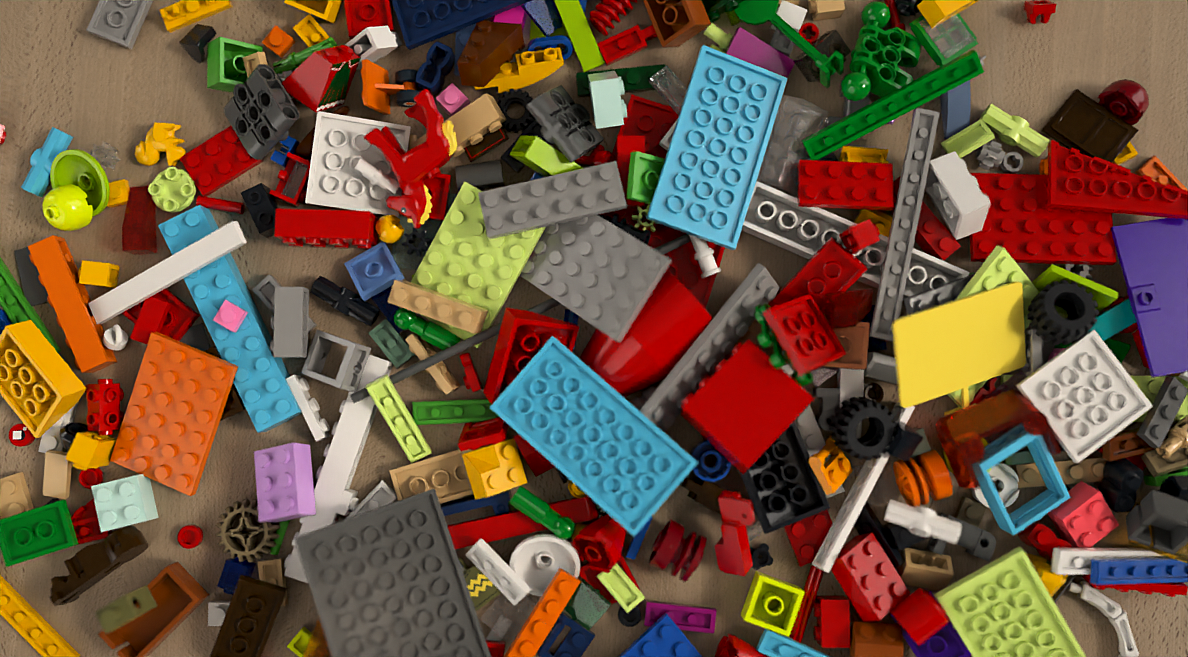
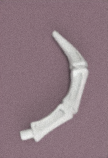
[1067,581,1139,657]

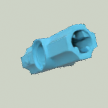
[21,127,73,197]

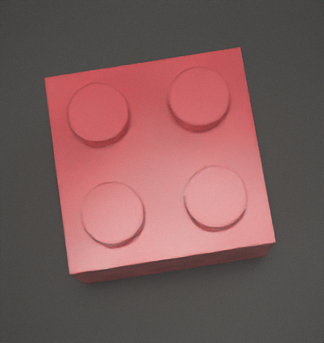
[1047,481,1119,548]

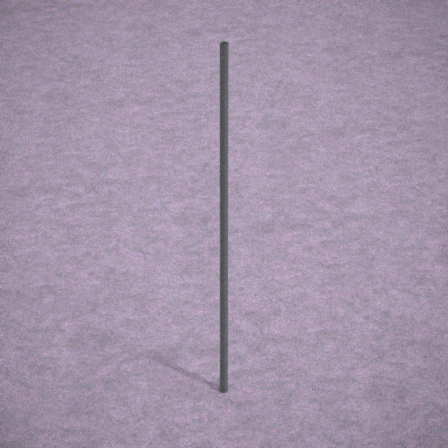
[350,233,691,403]

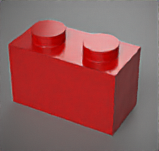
[813,595,850,648]

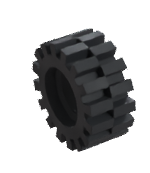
[497,89,535,133]

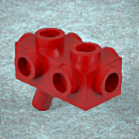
[85,379,124,435]

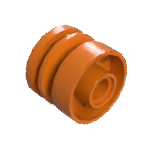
[893,449,953,507]

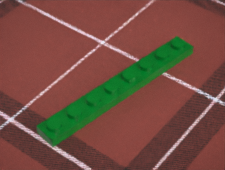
[801,50,984,160]

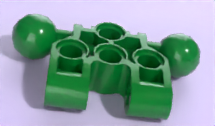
[841,1,922,102]

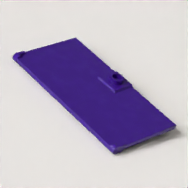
[1111,218,1188,377]

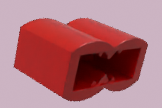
[1017,522,1073,561]

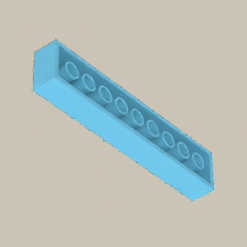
[158,205,302,433]

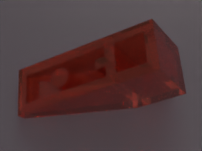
[122,186,157,255]

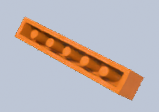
[28,235,118,373]

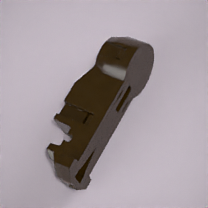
[49,525,148,606]

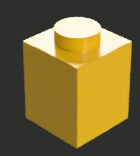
[78,260,120,288]

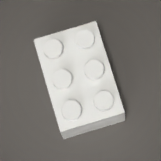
[925,151,990,240]

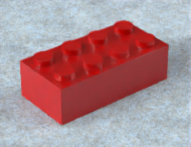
[274,208,379,249]

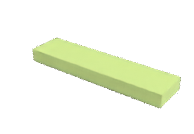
[366,374,432,464]

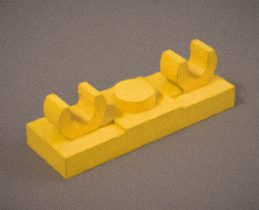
[159,0,232,33]

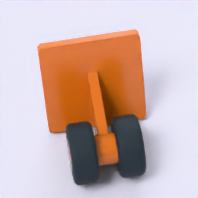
[360,59,421,115]

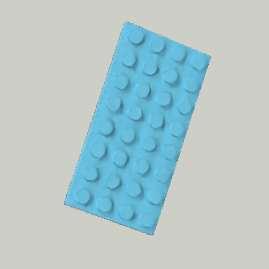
[646,45,788,250]
[490,336,698,536]

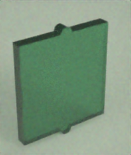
[564,578,612,631]

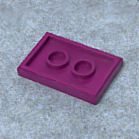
[725,27,796,78]

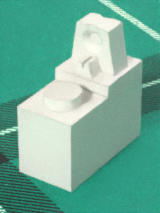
[345,26,402,70]

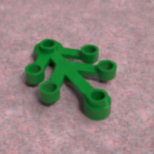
[754,303,813,386]

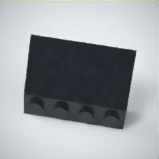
[739,421,830,534]

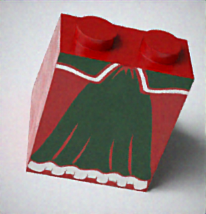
[282,45,361,113]

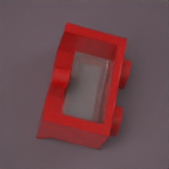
[269,152,311,207]

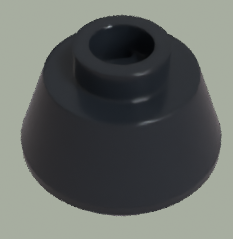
[60,423,92,451]

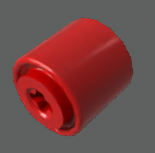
[890,588,949,646]

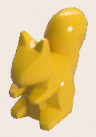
[134,122,186,167]

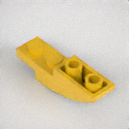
[474,47,564,94]

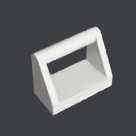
[864,352,898,385]

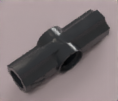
[310,276,381,327]

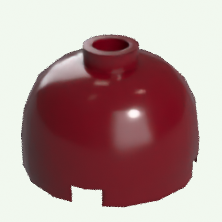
[1098,79,1149,125]

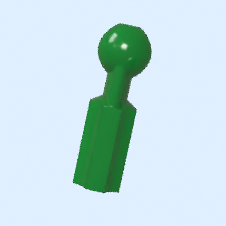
[394,308,461,350]
[509,486,575,540]

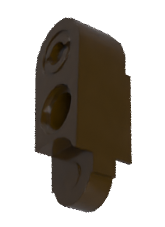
[679,476,727,514]

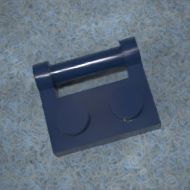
[536,612,595,657]

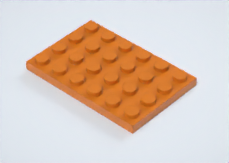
[110,332,238,496]

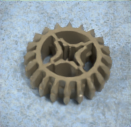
[216,498,280,562]

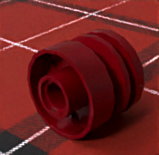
[649,519,707,582]

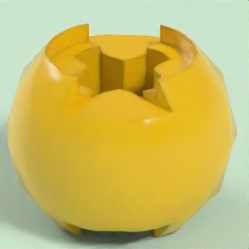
[375,214,404,243]

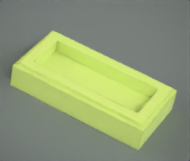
[941,119,995,158]
[597,563,645,613]

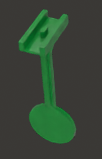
[734,0,844,89]

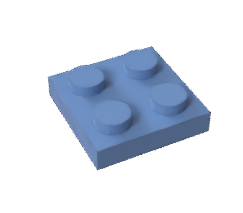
[344,241,404,301]

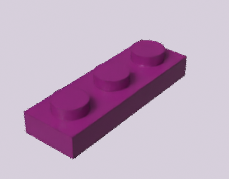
[644,600,717,634]

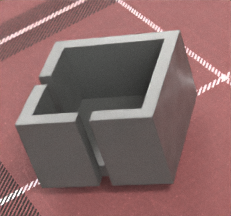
[1126,489,1188,554]

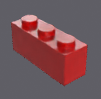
[617,136,650,209]

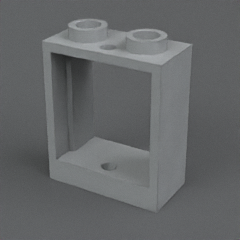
[301,330,371,392]

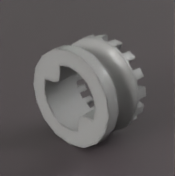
[999,152,1024,174]

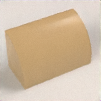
[898,548,954,591]

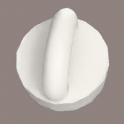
[102,324,128,351]

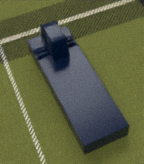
[441,489,512,516]

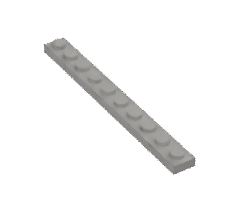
[869,108,940,341]

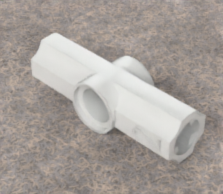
[884,499,962,544]

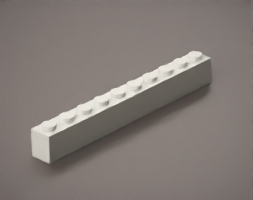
[284,354,393,584]

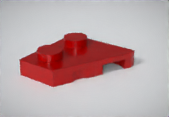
[71,497,112,546]

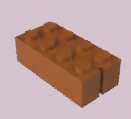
[98,562,210,657]

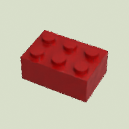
[831,533,911,622]

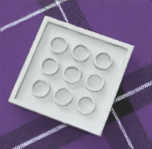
[305,111,411,217]
[1016,330,1153,463]

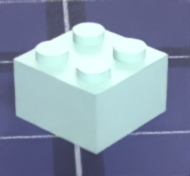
[588,71,627,129]
[91,474,159,532]

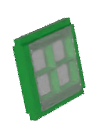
[909,13,979,67]

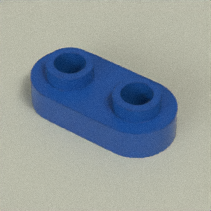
[527,35,573,60]

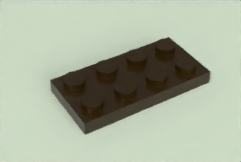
[210,575,287,657]

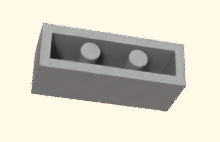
[270,287,309,358]

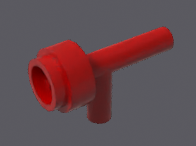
[574,145,615,166]

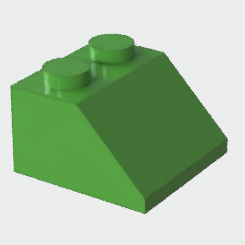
[207,37,263,92]

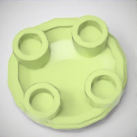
[148,167,196,213]

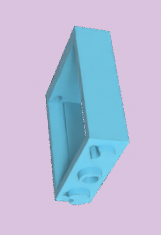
[966,422,1071,536]

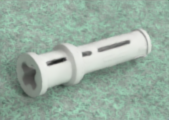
[689,235,721,278]

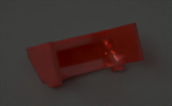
[936,390,1062,489]

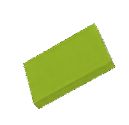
[1032,264,1118,312]

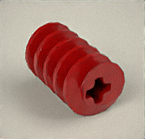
[589,0,637,36]

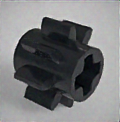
[895,0,923,17]
[402,228,432,257]

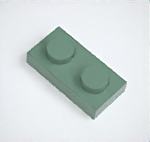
[368,319,415,369]

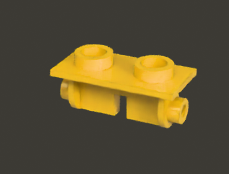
[839,146,888,163]

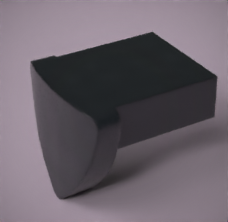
[179,24,217,64]
[886,421,923,462]

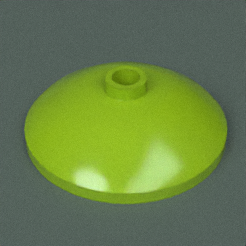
[50,149,110,217]

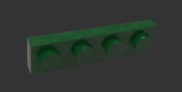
[576,64,668,98]

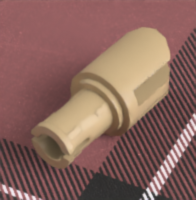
[1156,414,1188,459]

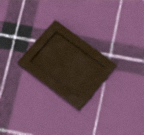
[1041,89,1139,162]

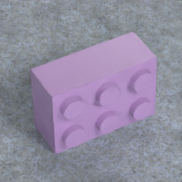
[254,443,316,522]

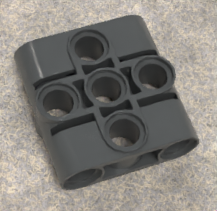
[224,64,299,160]
[526,85,604,163]

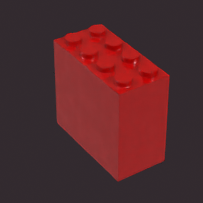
[681,339,814,474]

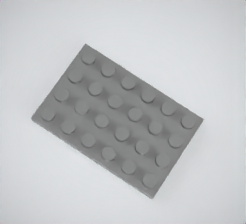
[520,215,672,342]

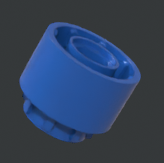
[690,440,731,482]

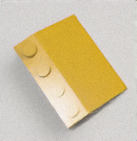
[0,320,87,438]

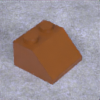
[849,621,904,657]

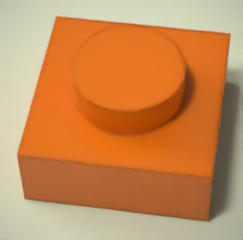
[262,25,296,59]

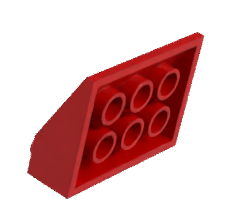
[483,308,579,405]

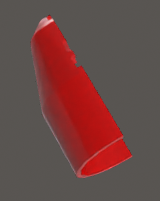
[579,269,713,397]

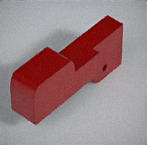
[714,491,754,577]

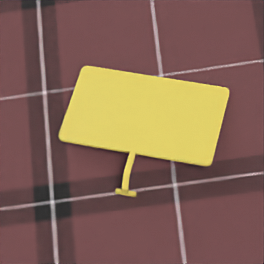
[893,281,1026,417]

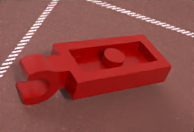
[597,25,658,66]

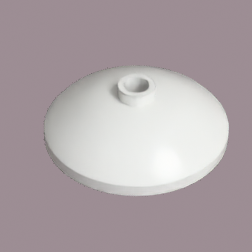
[509,534,580,596]

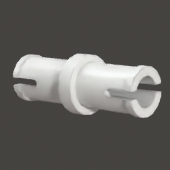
[353,158,399,196]

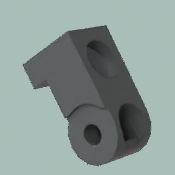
[812,388,840,431]

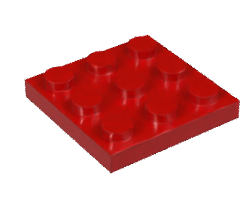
[762,294,847,376]

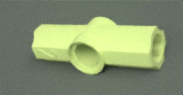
[979,104,1049,158]

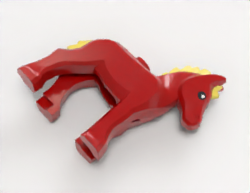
[364,89,457,229]

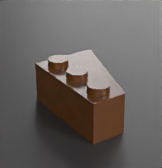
[457,20,525,87]

